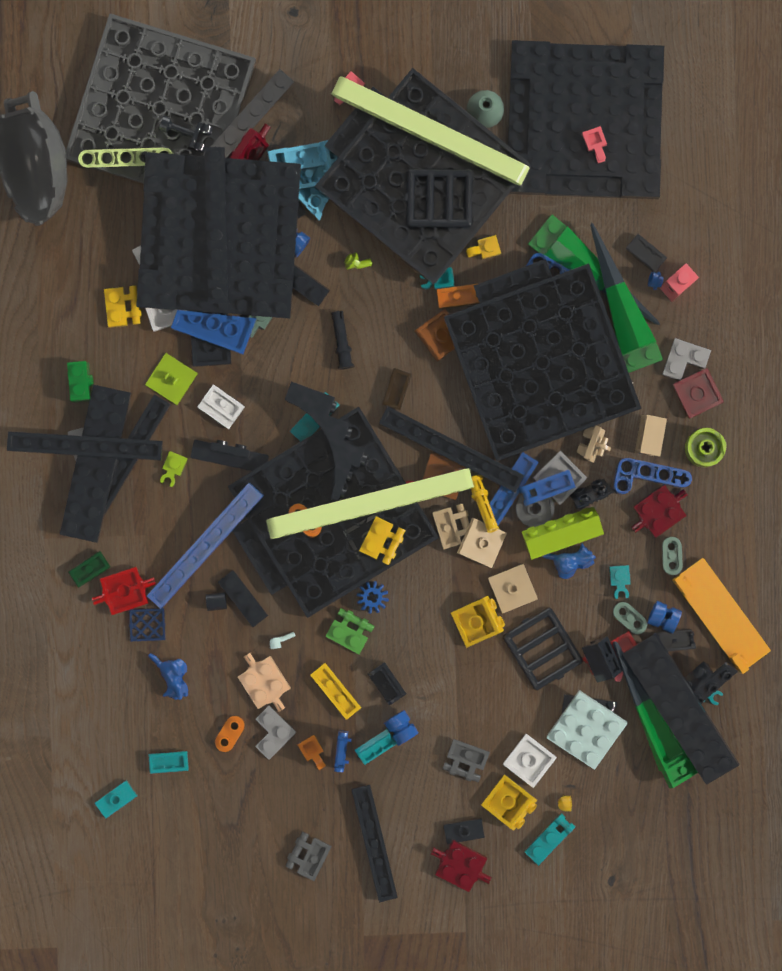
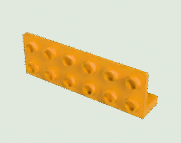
[672,558,771,674]

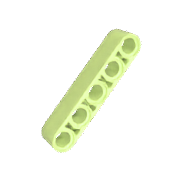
[78,148,174,168]

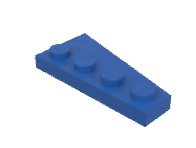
[171,310,257,355]

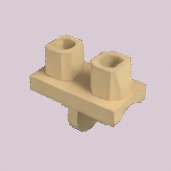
[577,426,611,463]

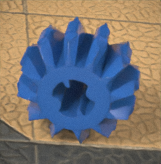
[356,581,389,614]

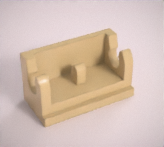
[635,415,667,457]

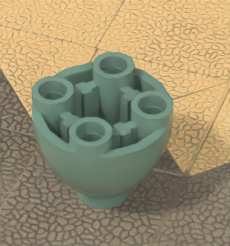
[466,90,504,128]

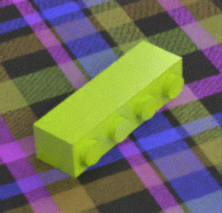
[522,506,604,560]

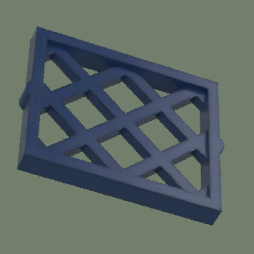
[129,608,166,642]

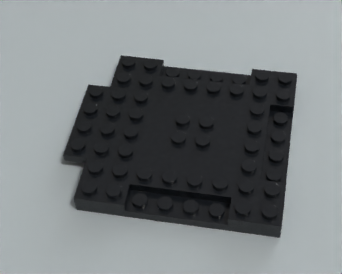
[315,68,532,286]
[444,259,642,461]
[228,407,439,618]

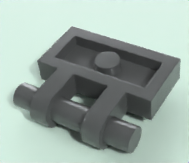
[442,739,490,783]
[285,831,332,881]

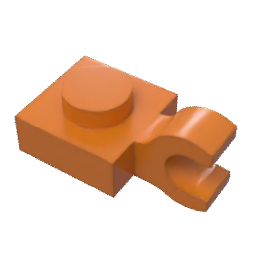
[298,735,326,770]

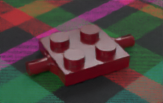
[230,123,271,160]
[631,484,688,538]
[430,840,492,892]

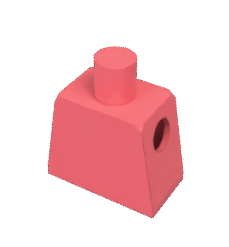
[660,263,699,302]

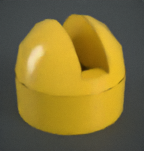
[558,796,572,811]

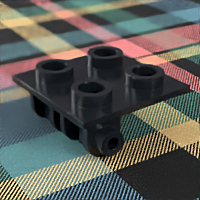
[570,479,614,509]

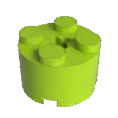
[685,428,726,468]

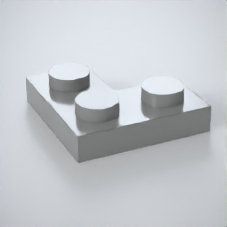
[662,338,711,381]
[255,705,296,760]

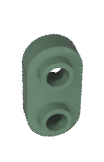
[662,537,683,575]
[613,602,647,634]

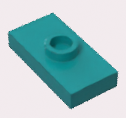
[355,729,396,765]
[148,751,189,774]
[95,780,138,819]

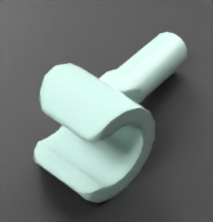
[270,632,295,649]

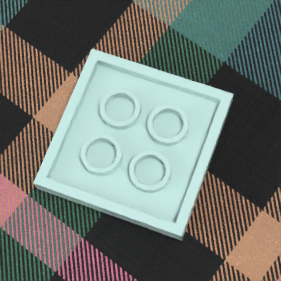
[547,690,627,770]

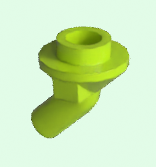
[344,252,372,270]

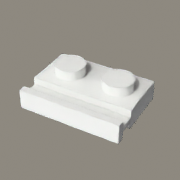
[198,384,245,429]

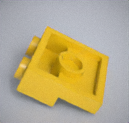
[451,596,505,648]
[481,775,537,830]

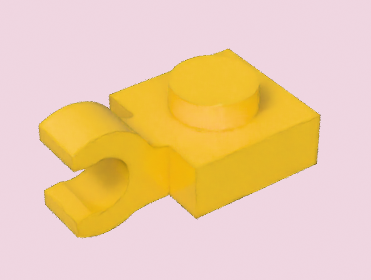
[466,235,501,260]

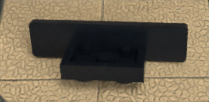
[190,440,269,471]
[685,661,738,704]

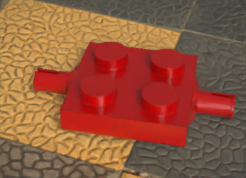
[92,567,157,615]

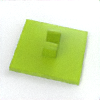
[145,353,198,405]

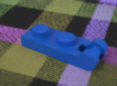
[518,470,576,506]

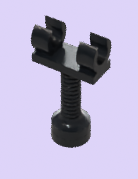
[159,116,213,153]

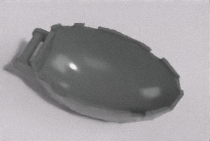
[0,91,68,226]

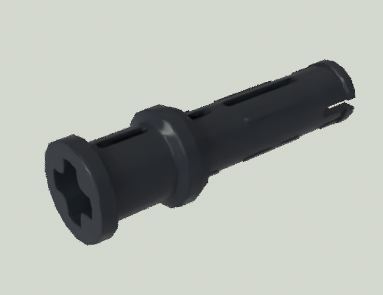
[331,311,355,370]

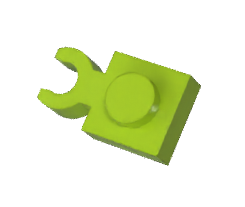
[160,451,188,487]

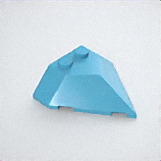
[267,140,338,220]

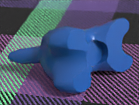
[542,543,596,579]
[148,654,188,700]

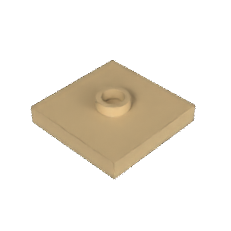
[457,518,507,568]
[488,564,538,614]

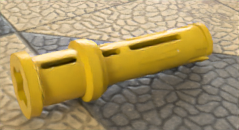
[471,475,499,533]

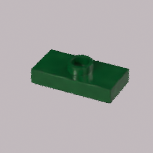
[68,551,111,588]

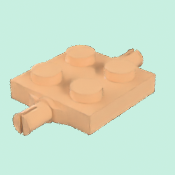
[238,653,291,712]

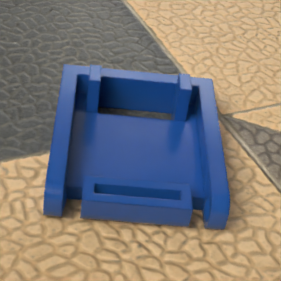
[334,730,352,772]

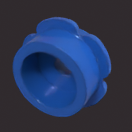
[648,272,663,290]

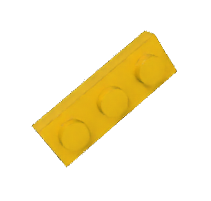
[311,663,361,720]

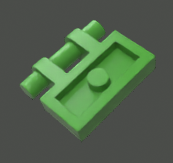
[325,608,375,654]

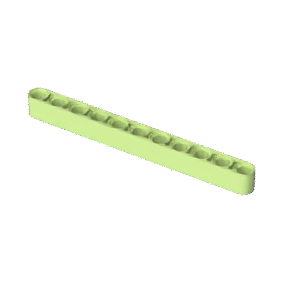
[331,76,530,186]
[266,468,474,539]

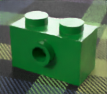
[67,361,94,403]

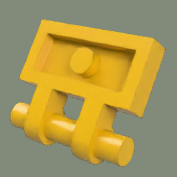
[104,286,142,328]
[359,516,406,565]

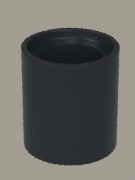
[206,592,227,611]

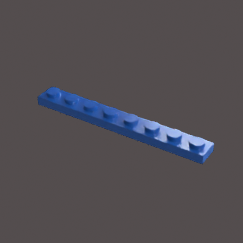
[147,483,264,609]

